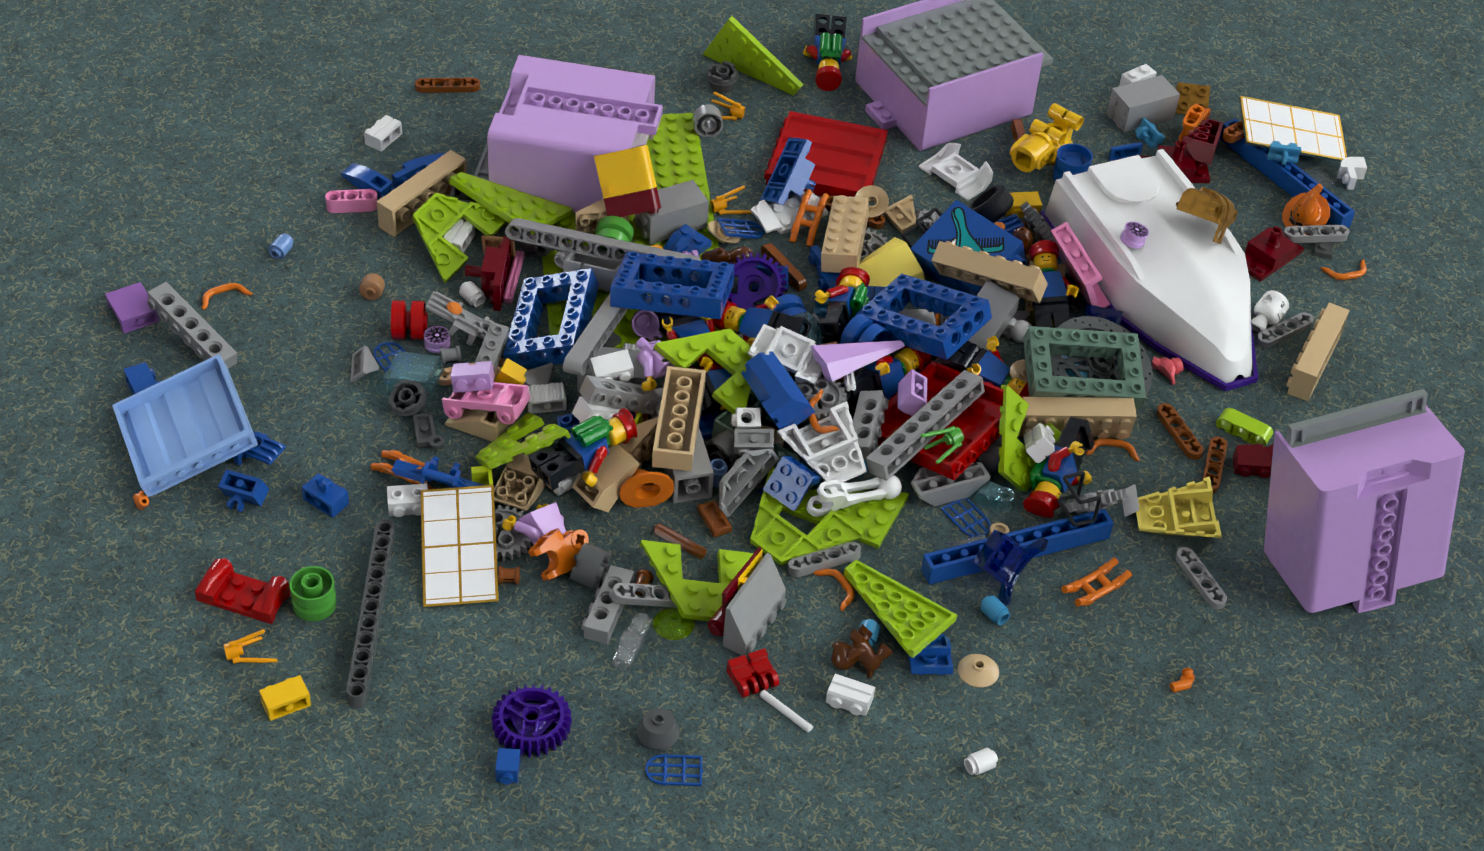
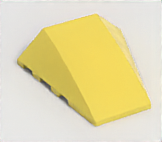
[859,237,925,287]
[1136,476,1222,538]

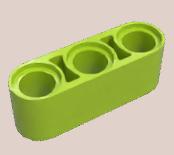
[1216,408,1273,447]

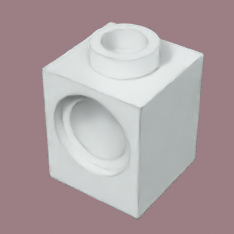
[731,408,761,429]

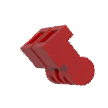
[726,648,779,698]

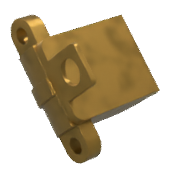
[1176,187,1238,244]

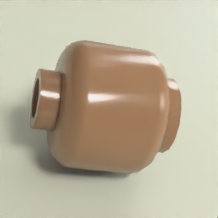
[359,273,385,300]

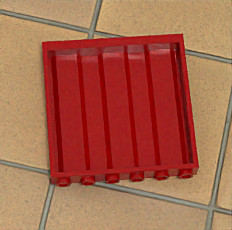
[764,111,888,197]
[878,361,1023,480]

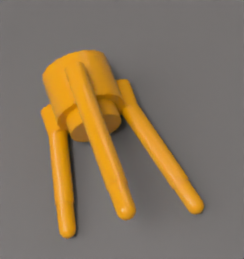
[711,92,746,121]
[710,185,752,215]
[224,629,278,664]

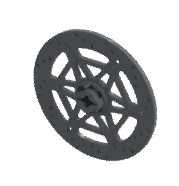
[1050,316,1152,396]

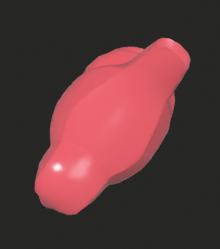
[1151,356,1184,385]

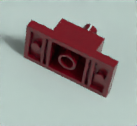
[1139,141,1211,184]
[1244,226,1304,282]
[465,236,511,311]

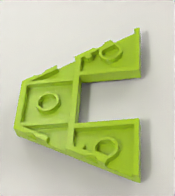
[412,193,507,283]
[654,328,752,420]
[998,385,1062,491]
[475,412,571,470]
[750,467,863,566]
[639,540,754,621]

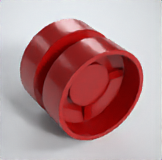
[391,300,428,340]

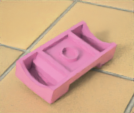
[442,382,530,424]

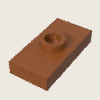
[697,500,732,538]

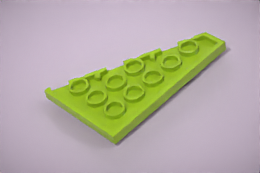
[702,16,804,96]
[449,172,573,235]
[782,490,909,549]
[844,560,957,658]

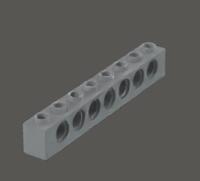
[866,370,985,481]

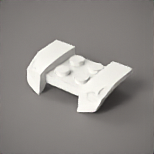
[918,143,993,201]
[750,191,829,234]
[747,324,823,384]

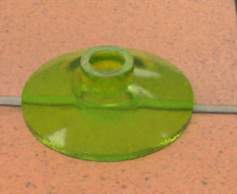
[653,607,695,640]

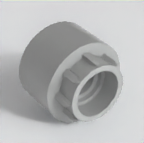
[693,104,723,137]

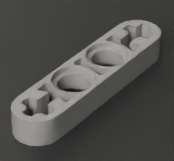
[1283,225,1350,243]
[1256,312,1314,348]
[788,542,861,577]
[1176,547,1227,609]
[610,583,677,608]

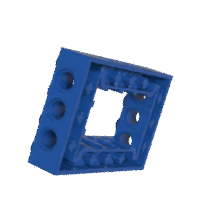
[610,252,734,319]
[503,268,599,369]
[856,273,992,360]

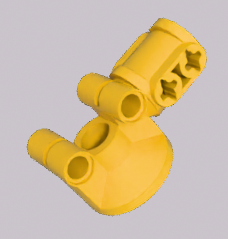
[1010,103,1084,172]

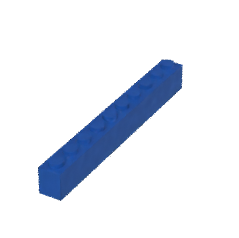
[1219,118,1355,228]
[921,509,1113,585]

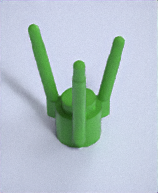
[920,426,964,464]

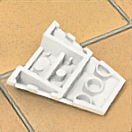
[777,401,867,482]

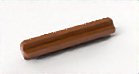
[654,523,707,559]

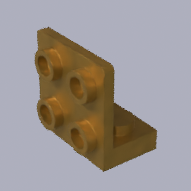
[1175,82,1211,115]

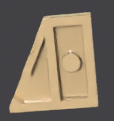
[883,195,916,234]

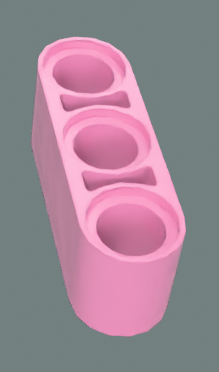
[325,189,378,213]

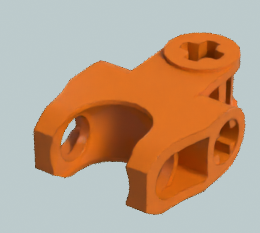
[1178,103,1211,145]
[528,528,589,581]

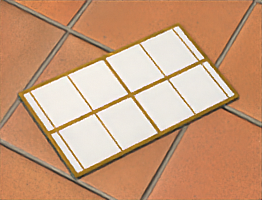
[1239,96,1347,162]
[421,485,499,609]

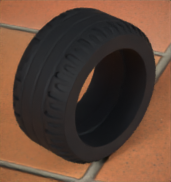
[969,185,1014,223]

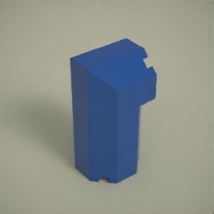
[741,351,815,429]

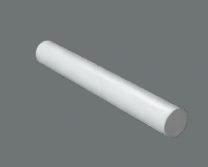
[759,690,813,733]

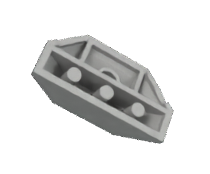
[718,449,779,518]
[911,462,991,506]

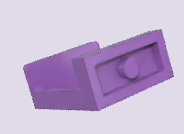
[105,282,159,333]

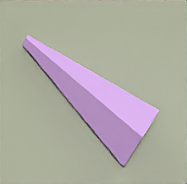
[811,340,905,382]

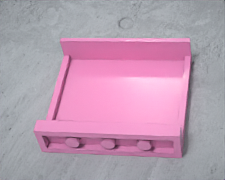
[1051,222,1110,313]

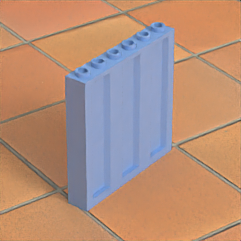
[112,354,258,497]

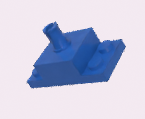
[760,137,816,205]

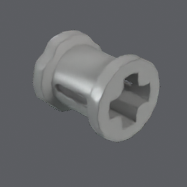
[440,345,462,365]

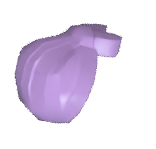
[631,310,663,342]

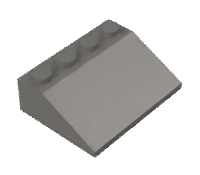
[723,553,787,656]

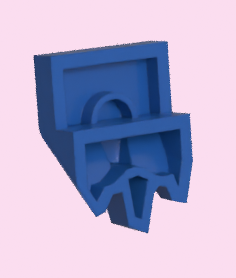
[663,224,712,255]
[908,634,953,675]

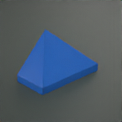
[1108,142,1143,161]

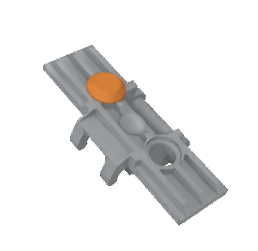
[425,291,510,350]

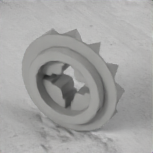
[915,209,940,228]

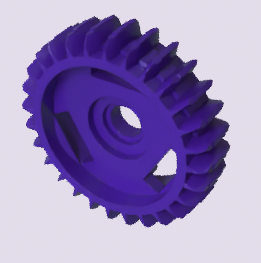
[728,252,787,310]
[492,684,572,758]

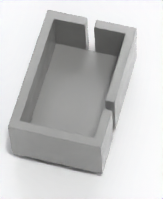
[563,252,622,292]

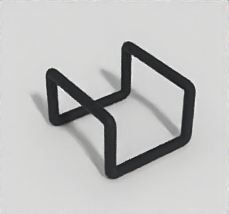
[902,208,942,248]
[1057,471,1101,527]

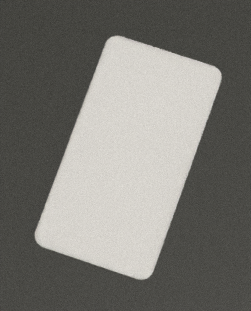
[1122,484,1139,517]

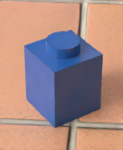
[495,748,521,784]

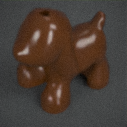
[1012,222,1034,266]
[701,246,754,264]
[831,624,893,678]

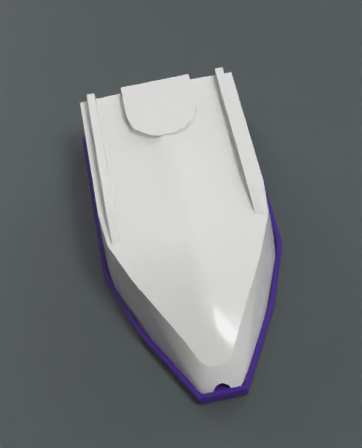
[1039,149,1258,391]

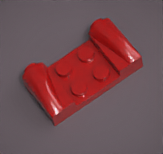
[195,558,291,624]

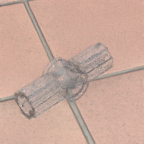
[612,613,652,671]

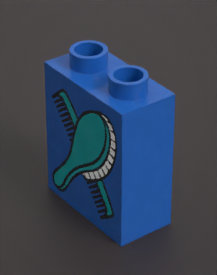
[911,200,1027,296]

